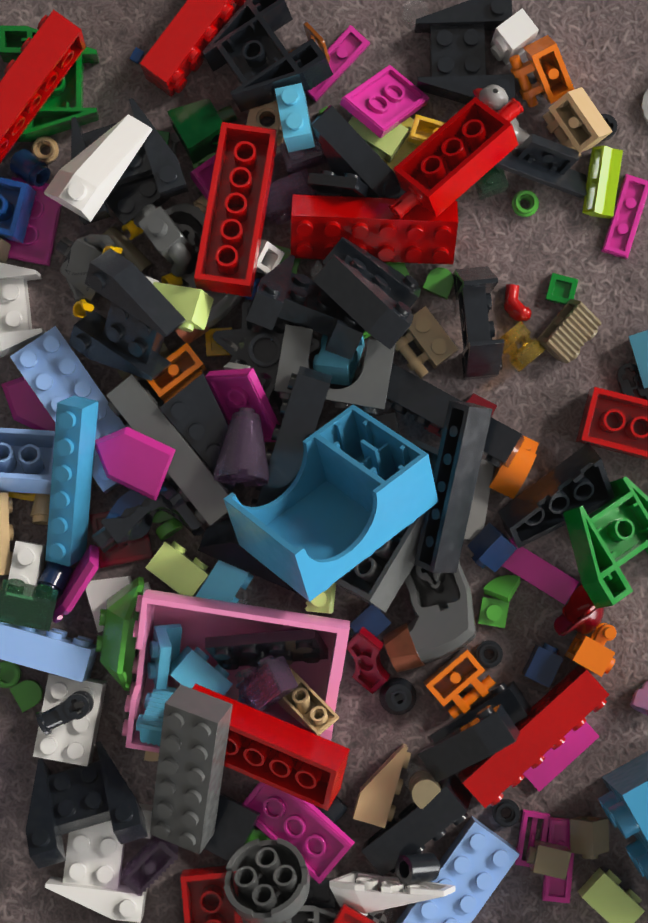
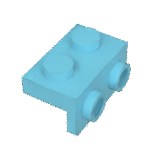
[147,624,182,690]

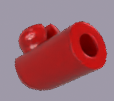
[504,284,531,322]

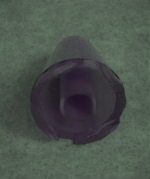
[213,408,270,487]

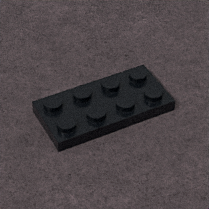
[205,629,328,670]

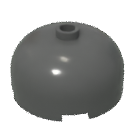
[224,838,310,923]

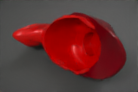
[554,585,604,636]

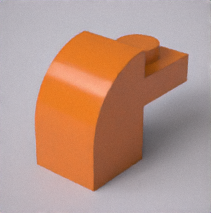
[489,436,539,499]

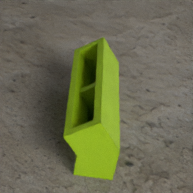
[582,145,623,219]

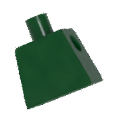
[167,99,237,164]

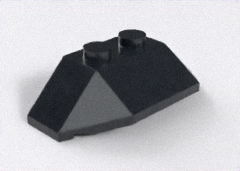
[198,518,299,594]

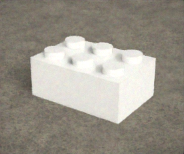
[33,673,107,766]

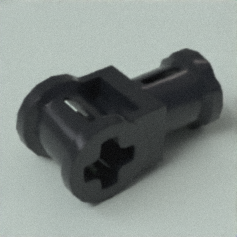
[36,690,94,735]

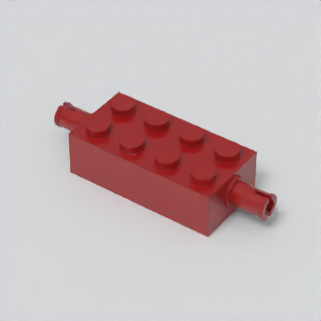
[389,97,524,220]

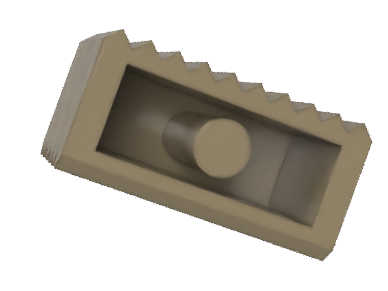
[536,299,602,364]

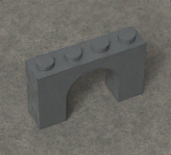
[274,325,396,415]

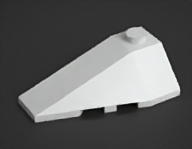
[44,114,152,222]
[329,871,455,916]

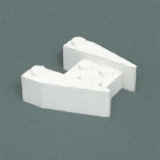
[0,263,47,358]
[45,804,153,923]

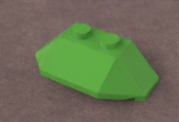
[95,577,144,691]

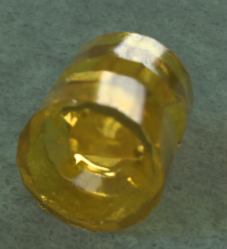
[500,321,546,372]

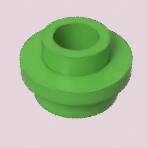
[512,190,539,217]

